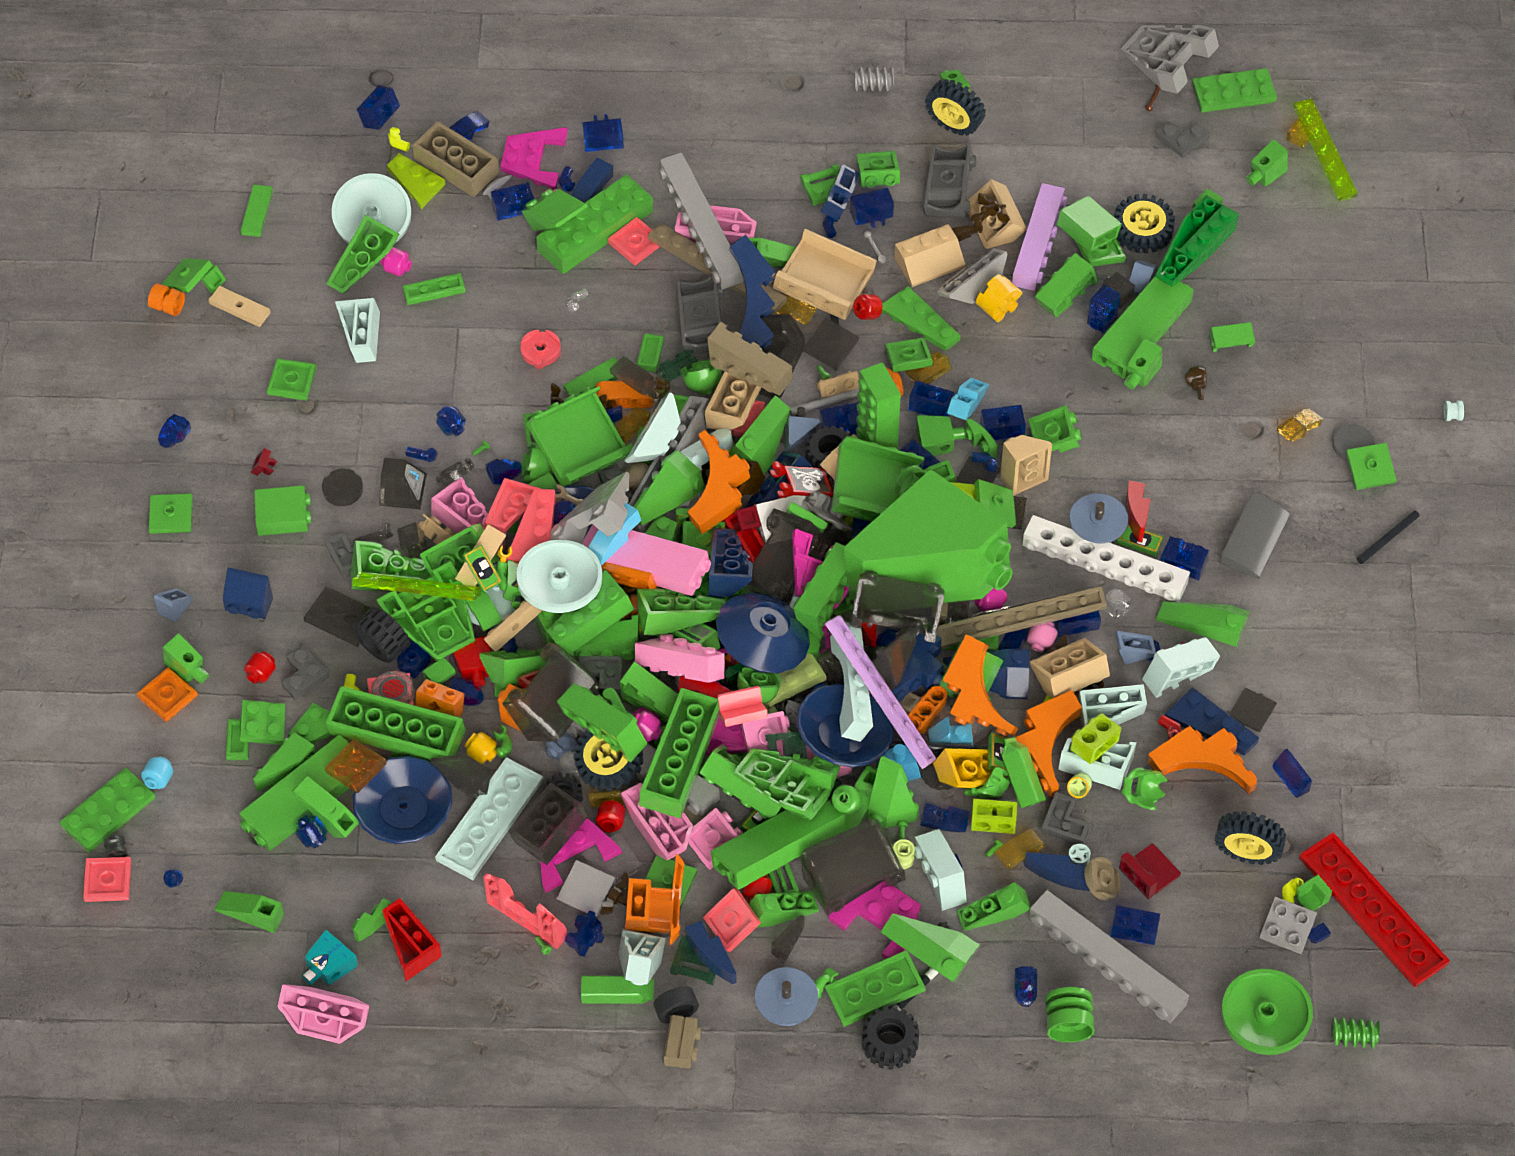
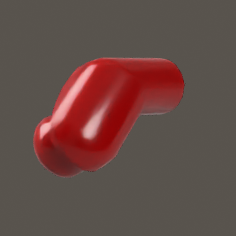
[1158,714,1181,739]

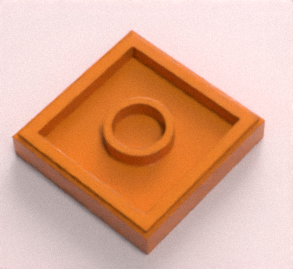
[136,667,198,722]

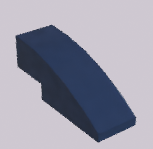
[571,157,613,203]
[821,164,859,221]
[1025,852,1090,891]
[685,921,737,985]

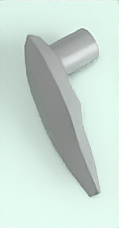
[483,175,512,202]

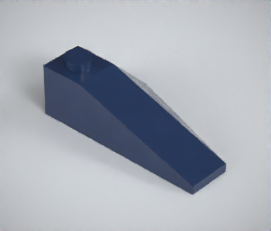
[745,451,814,508]
[709,528,753,598]
[943,649,1029,700]

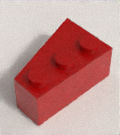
[382,898,442,981]

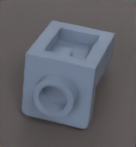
[545,730,579,763]

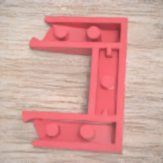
[484,873,568,949]

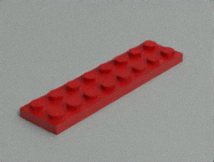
[1299,832,1450,988]

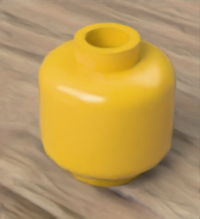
[465,732,497,764]

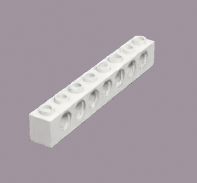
[1022,515,1190,602]

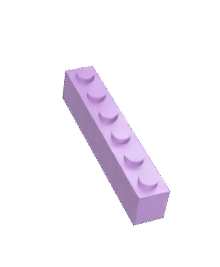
[1012,183,1067,291]

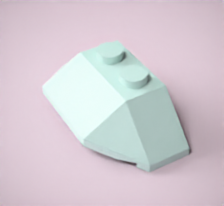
[625,393,681,463]

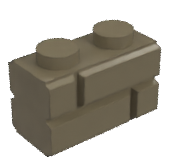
[664,1015,702,1069]

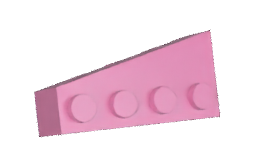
[431,477,506,555]
[635,634,724,683]

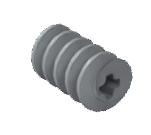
[855,67,894,91]

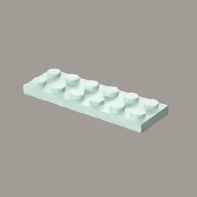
[435,757,543,880]

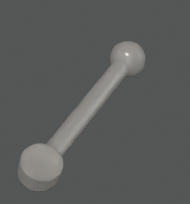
[864,230,886,264]

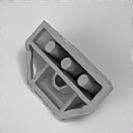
[937,248,1008,304]

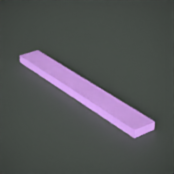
[825,615,936,769]

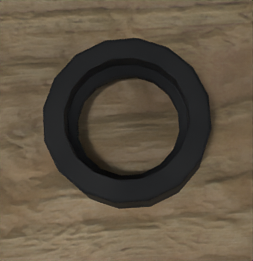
[653,986,699,1024]

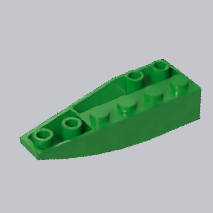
[1155,195,1239,287]

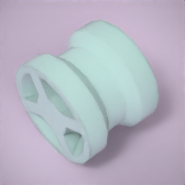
[1443,400,1464,421]
[1068,844,1091,865]

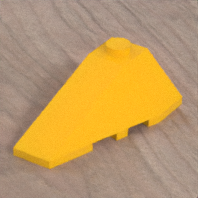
[933,748,1009,788]

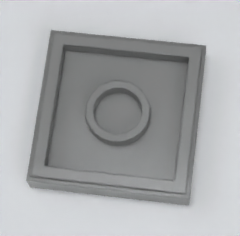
[557,860,616,919]

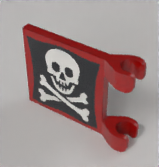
[770,462,833,498]

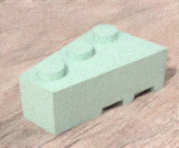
[335,298,380,363]
[1142,637,1220,698]
[1078,684,1147,729]
[1058,738,1137,790]
[915,829,967,911]
[618,929,666,985]

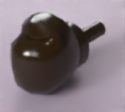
[1185,366,1207,400]

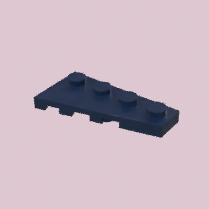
[1165,687,1259,756]

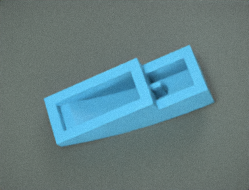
[947,378,990,420]
[588,503,641,566]

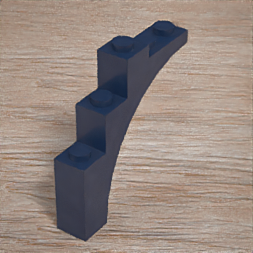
[729,235,776,350]
[888,605,944,702]

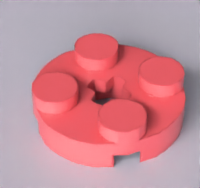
[520,330,561,369]

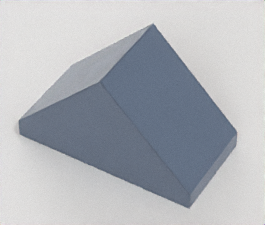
[1126,260,1159,295]
[785,416,820,452]
[154,588,193,622]
[1115,631,1156,665]

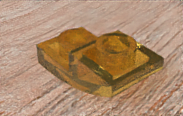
[777,293,817,326]
[1277,408,1323,441]
[995,829,1045,871]

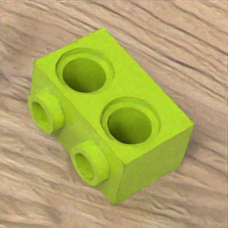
[1071,713,1121,765]
[971,799,1017,834]

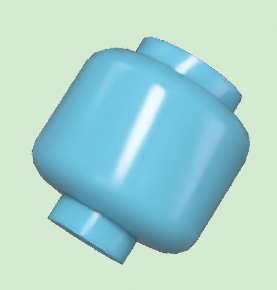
[141,757,174,789]

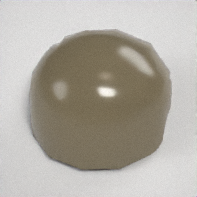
[625,462,650,490]

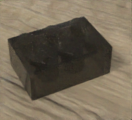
[508,782,589,865]

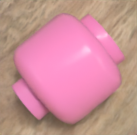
[1027,622,1058,653]

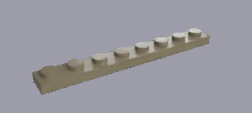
[648,222,787,314]
[936,586,1107,649]

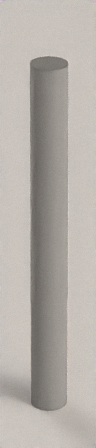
[790,388,859,416]

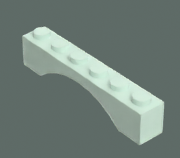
[830,622,873,742]

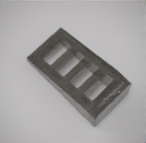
[771,914,805,963]

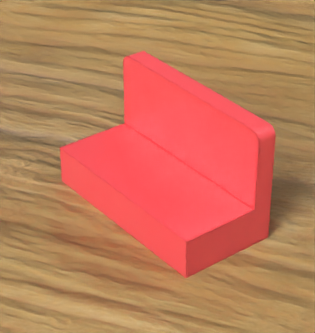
[717,686,768,727]

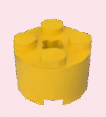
[976,274,1023,323]

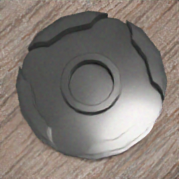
[1333,424,1375,461]

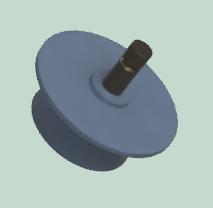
[1069,494,1128,543]
[755,967,818,1026]

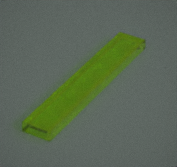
[1293,98,1358,201]
[352,572,481,601]

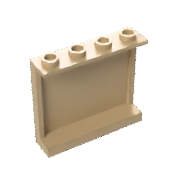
[773,229,877,320]

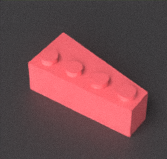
[506,489,557,562]

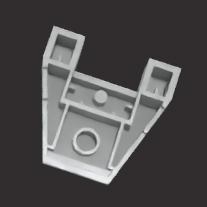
[1121,25,1219,94]
[549,472,630,544]

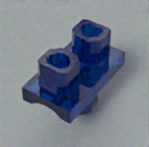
[565,911,605,957]

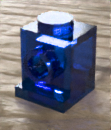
[397,640,431,679]

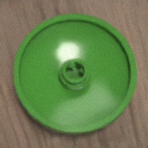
[1221,969,1313,1055]

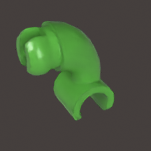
[494,725,512,758]
[814,968,839,999]

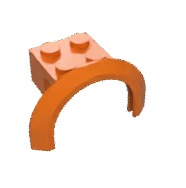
[625,854,684,945]

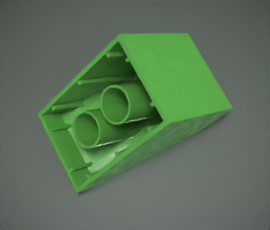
[843,469,1013,611]

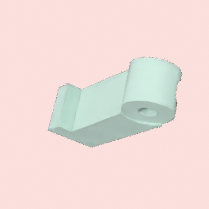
[680,428,734,470]

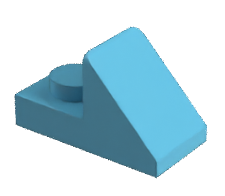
[928,717,973,747]

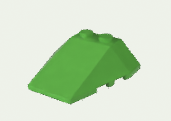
[376,561,475,661]
[733,748,840,820]

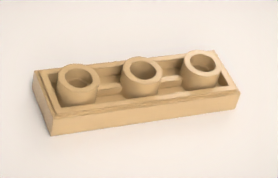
[209,286,271,327]
[455,524,506,590]
[484,600,542,651]

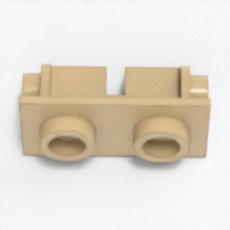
[816,371,859,399]
[418,514,456,544]

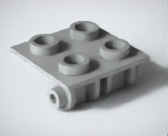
[803,491,852,531]
[1259,897,1317,954]

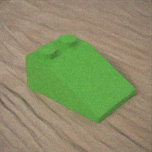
[521,188,587,231]
[420,523,499,576]

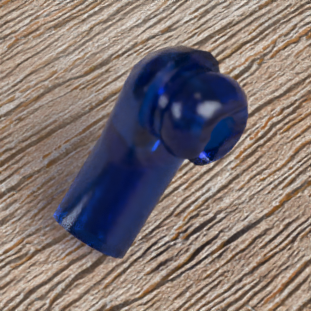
[558,166,575,192]
[822,215,841,238]
[405,447,438,462]
[971,452,999,472]

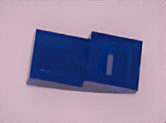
[449,111,490,140]
[920,803,970,832]

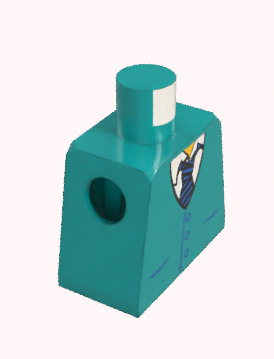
[302,930,358,985]

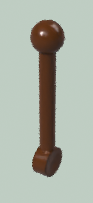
[1145,84,1160,111]

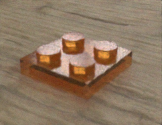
[325,739,387,793]

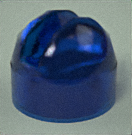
[163,869,183,888]

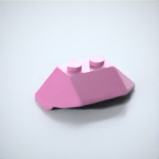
[675,205,756,246]
[621,783,693,861]
[278,984,370,1044]

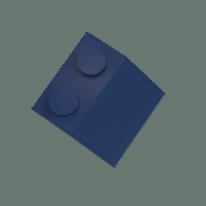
[223,567,273,619]

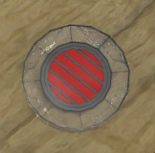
[372,670,415,704]

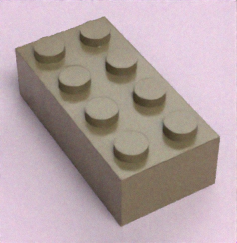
[412,121,499,197]

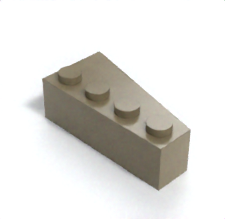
[708,322,793,395]

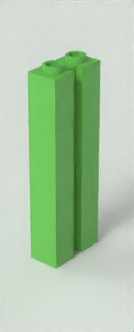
[1092,277,1194,379]
[239,734,369,851]
[711,799,846,890]

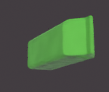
[1002,737,1046,808]
[581,976,654,1004]

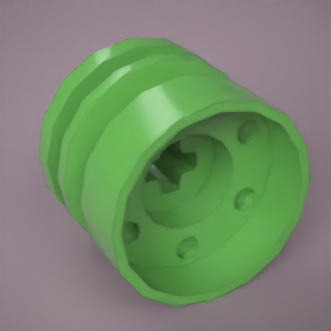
[1045,987,1095,1042]

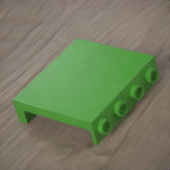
[526,386,633,487]
[831,436,924,522]

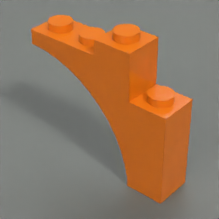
[687,430,750,535]
[943,634,1018,737]
[1016,690,1082,797]
[1147,726,1257,795]

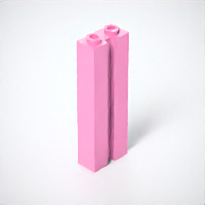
[582,525,711,596]

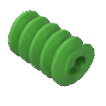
[1331,1017,1380,1049]

